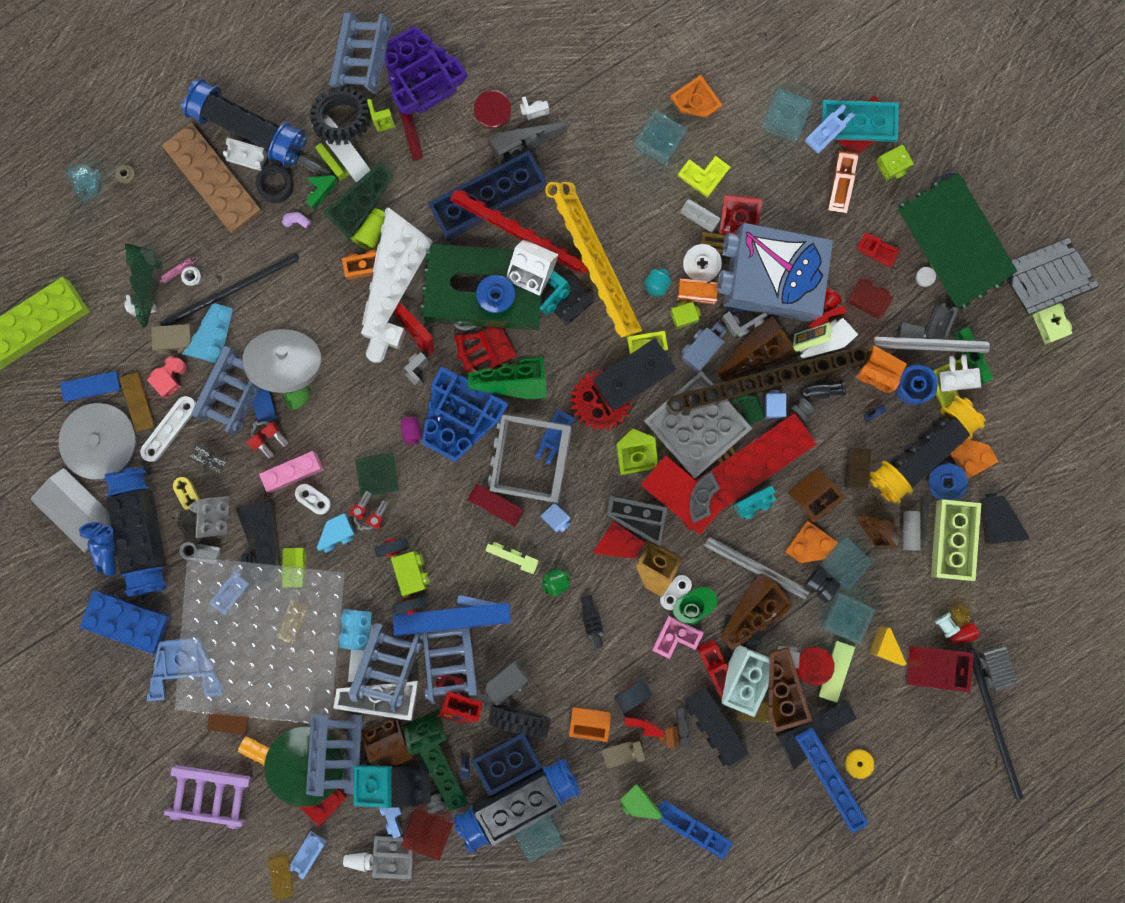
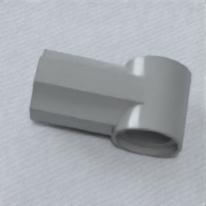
[179,542,221,564]

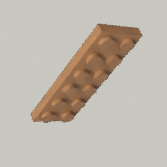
[162,122,261,234]

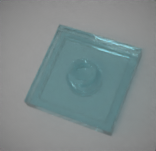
[820,536,873,591]
[515,815,564,862]

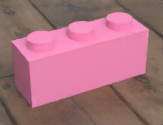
[259,451,324,493]

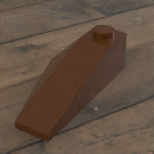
[717,316,798,382]
[855,514,899,549]
[720,574,793,650]
[768,647,812,732]

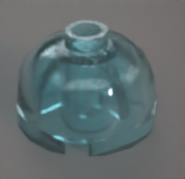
[65,164,102,203]

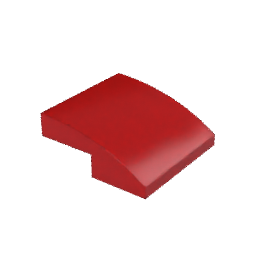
[623,714,664,737]

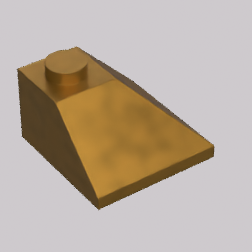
[636,541,682,597]

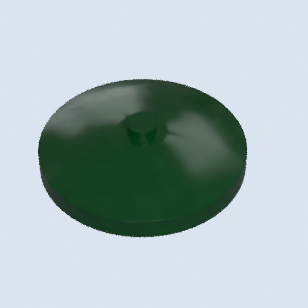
[264,727,344,807]

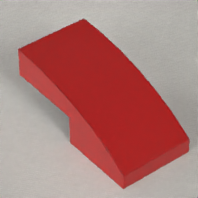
[857,232,900,268]
[807,305,846,330]

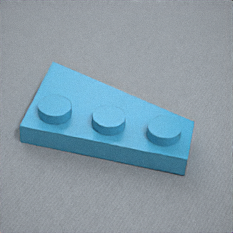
[183,303,233,363]

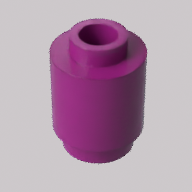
[400,417,422,446]

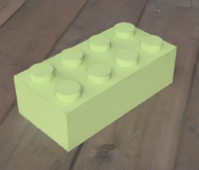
[931,500,981,581]

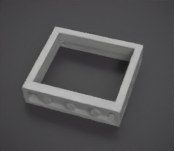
[488,414,572,503]

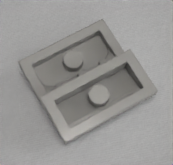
[372,836,414,880]

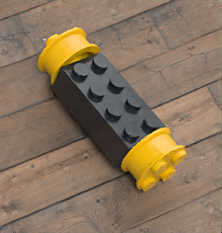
[869,396,986,505]

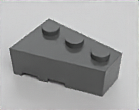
[606,496,668,546]

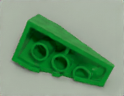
[468,357,547,399]

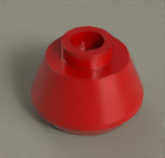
[823,287,841,312]

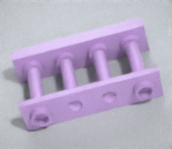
[164,765,253,829]

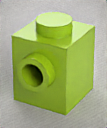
[670,300,701,329]

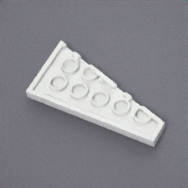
[362,207,433,335]

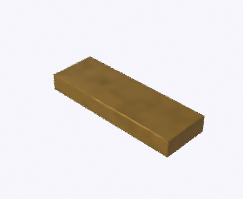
[119,372,156,433]

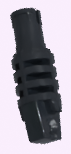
[580,595,605,649]

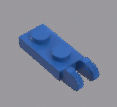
[535,409,574,465]

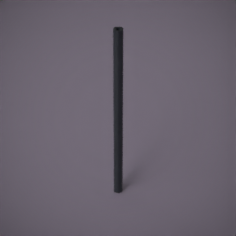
[160,253,299,326]
[967,648,1023,800]

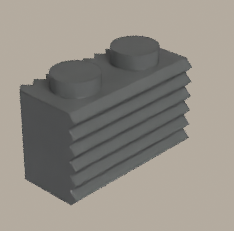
[978,646,1018,691]

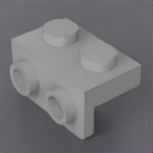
[404,353,429,386]

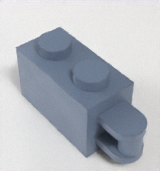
[681,322,728,373]

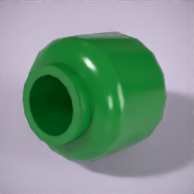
[541,568,571,597]

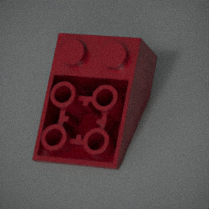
[906,646,974,692]

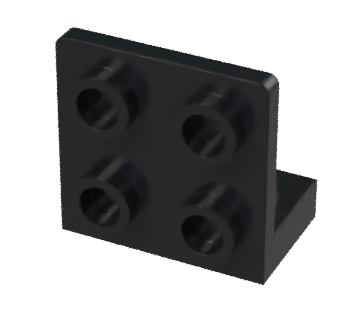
[542,273,595,326]
[389,763,431,808]

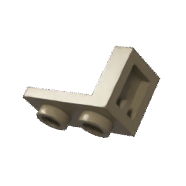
[602,738,645,768]

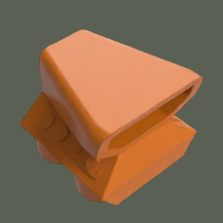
[855,345,907,393]

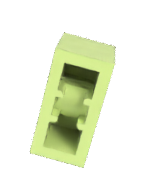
[1032,303,1073,345]

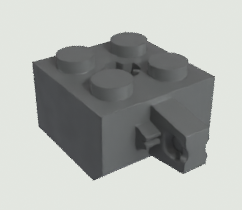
[477,660,529,710]

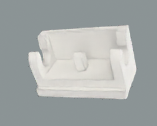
[223,138,268,171]

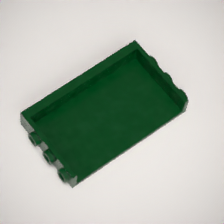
[896,173,1018,309]

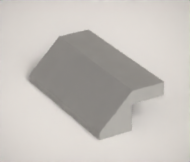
[30,468,111,553]

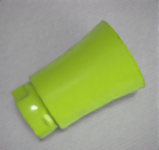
[351,208,385,251]

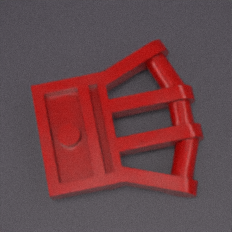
[454,327,517,373]

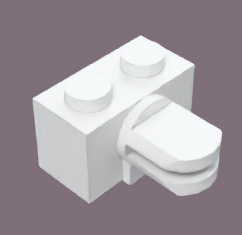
[361,323,406,363]

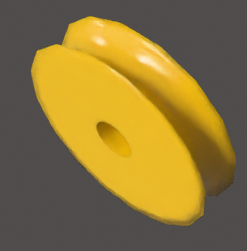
[844,749,875,779]

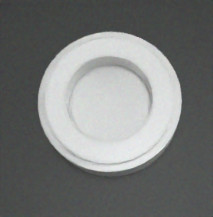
[915,267,936,287]

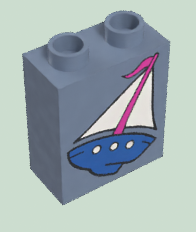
[717,223,833,322]

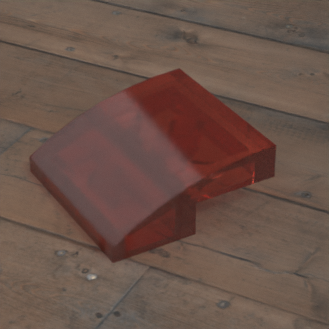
[400,809,453,861]

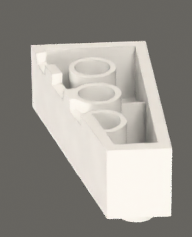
[333,681,419,721]

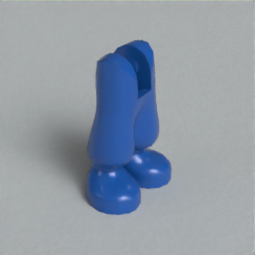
[79,522,116,576]

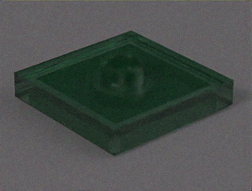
[355,453,399,497]

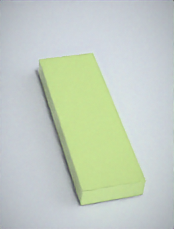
[818,641,855,702]

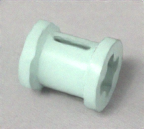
[935,612,960,638]

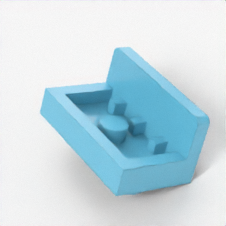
[339,609,372,650]

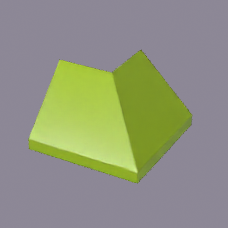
[616,429,658,475]

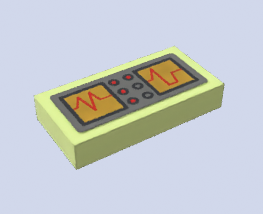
[793,323,832,351]

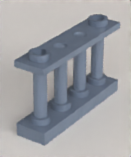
[329,13,392,94]
[191,346,260,436]
[349,623,423,713]
[419,628,478,704]
[306,714,363,796]

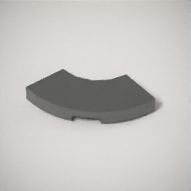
[689,471,720,523]

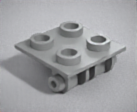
[190,496,230,538]

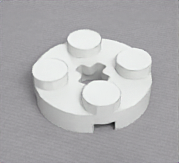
[683,244,722,282]

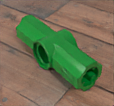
[953,327,994,384]

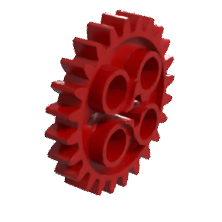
[570,369,632,432]

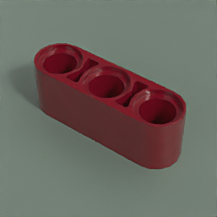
[467,483,524,527]

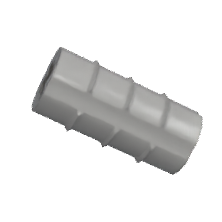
[680,199,721,233]
[902,511,921,551]

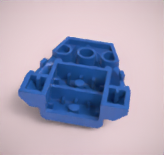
[422,367,509,462]

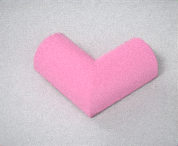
[652,615,704,659]

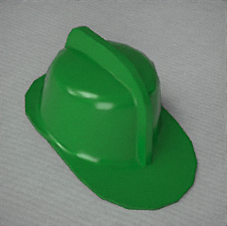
[673,587,717,624]

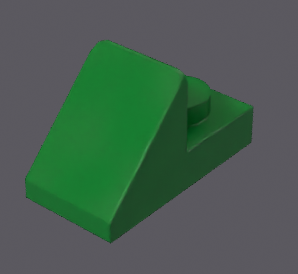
[306,175,339,211]

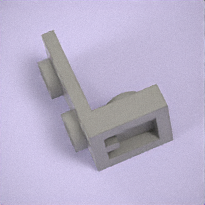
[721,312,767,338]

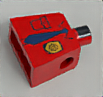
[439,692,483,724]

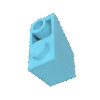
[317,513,356,553]

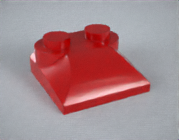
[719,195,762,234]

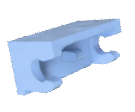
[289,831,327,879]

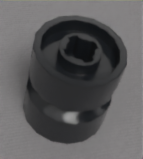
[804,567,841,603]

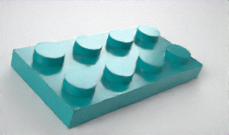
[821,100,899,142]

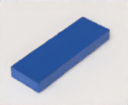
[60,371,121,402]

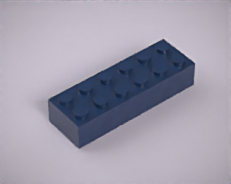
[428,150,547,241]

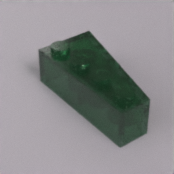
[323,161,394,243]

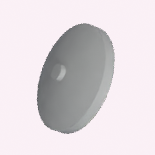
[243,329,321,393]
[59,403,137,480]

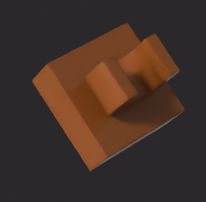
[658,726,680,748]

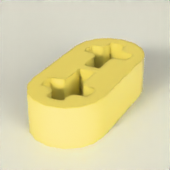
[173,477,200,511]

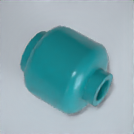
[644,268,672,298]

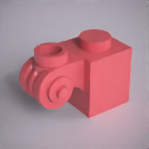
[147,355,187,399]

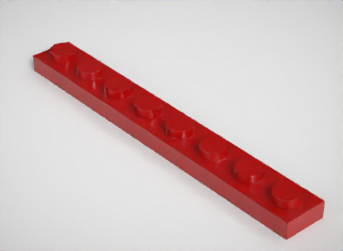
[449,190,588,275]

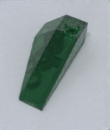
[125,243,163,328]

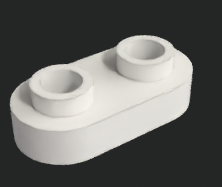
[295,484,331,515]
[660,575,692,610]

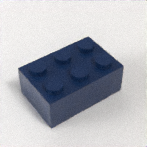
[471,733,542,796]

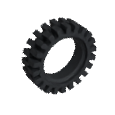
[310,87,371,145]
[488,705,551,738]

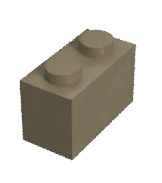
[151,324,194,355]

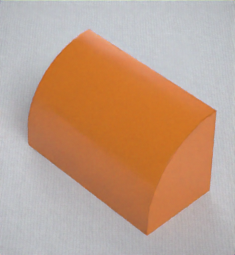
[569,707,611,742]

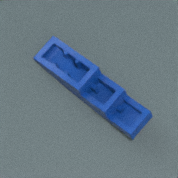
[658,800,734,860]

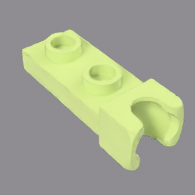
[485,542,539,574]

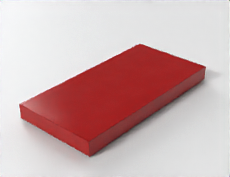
[641,455,725,535]

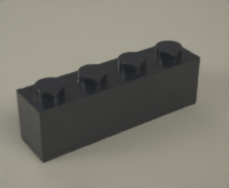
[235,502,282,582]
[776,699,857,770]

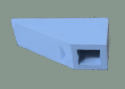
[540,503,571,533]

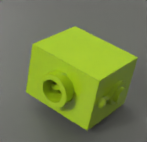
[876,144,914,181]

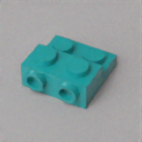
[733,486,776,520]

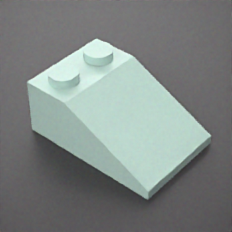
[721,645,770,717]

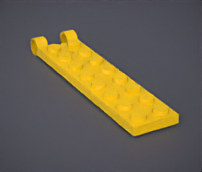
[545,182,642,338]

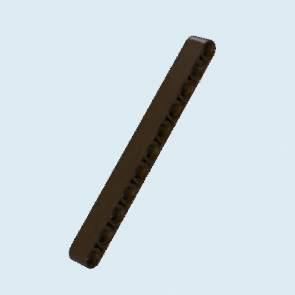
[666,347,869,415]

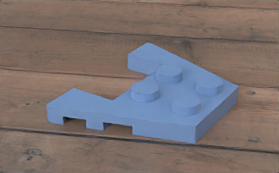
[147,637,224,701]

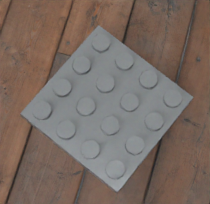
[644,371,752,479]

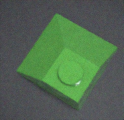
[620,784,664,820]

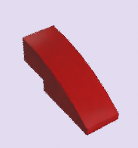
[696,639,728,700]

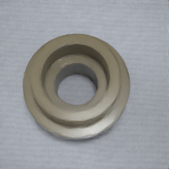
[115,165,135,184]

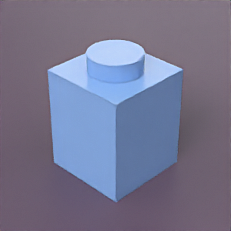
[764,390,786,418]

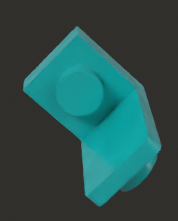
[540,271,571,316]

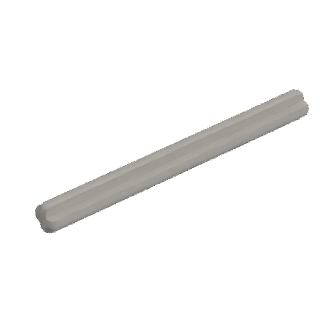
[874,337,990,353]
[705,537,810,599]

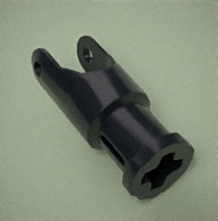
[800,379,846,399]

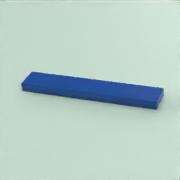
[393,603,511,636]
[795,727,869,834]

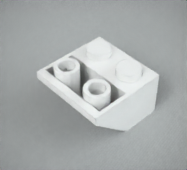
[506,239,558,296]

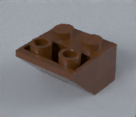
[787,469,845,522]
[361,718,413,767]

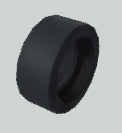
[256,165,294,203]

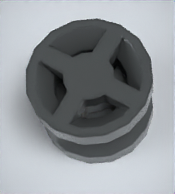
[791,397,815,422]
[427,792,446,814]

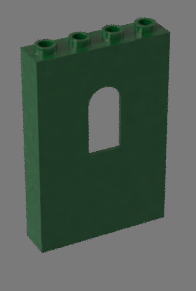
[420,244,542,330]

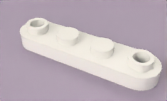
[140,396,196,462]

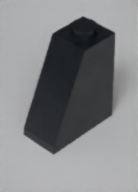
[979,493,1029,544]

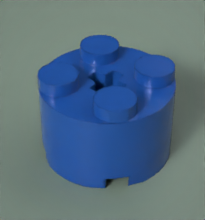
[895,365,938,406]

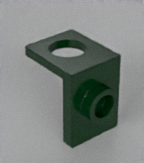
[731,394,766,425]

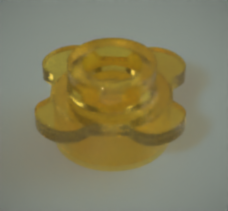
[950,605,971,626]

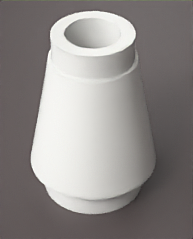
[181,267,202,286]
[343,852,374,872]

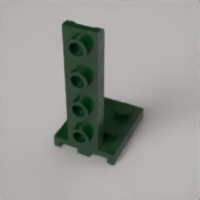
[403,709,468,811]

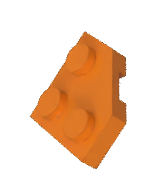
[670,75,722,118]
[949,439,998,479]
[785,521,839,563]

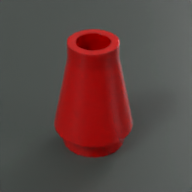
[950,622,980,646]

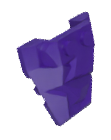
[384,26,468,114]

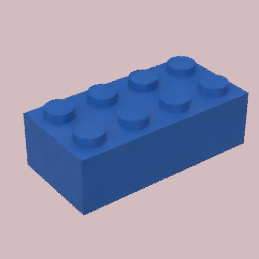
[79,590,172,654]

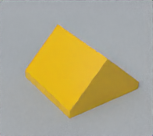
[869,626,907,666]

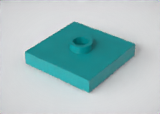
[354,765,391,808]

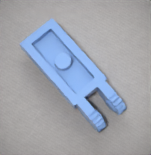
[805,104,855,154]

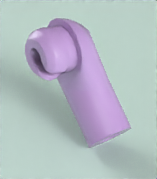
[282,212,312,229]

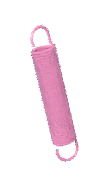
[156,257,198,284]

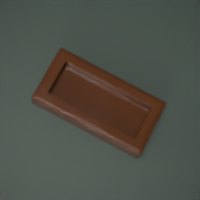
[207,710,249,735]

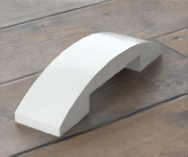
[312,115,372,183]

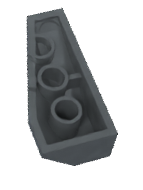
[490,121,567,165]

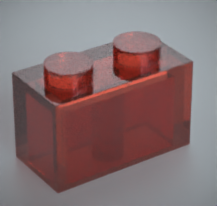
[846,279,893,320]

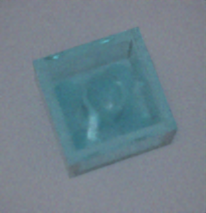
[761,88,813,142]
[634,110,687,167]
[820,593,876,645]

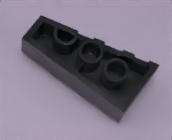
[685,687,749,769]

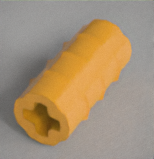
[238,736,269,766]

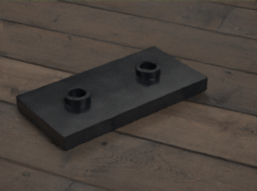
[592,338,677,412]

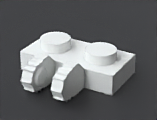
[940,354,981,392]

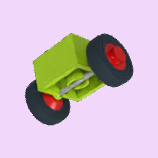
[374,538,430,615]

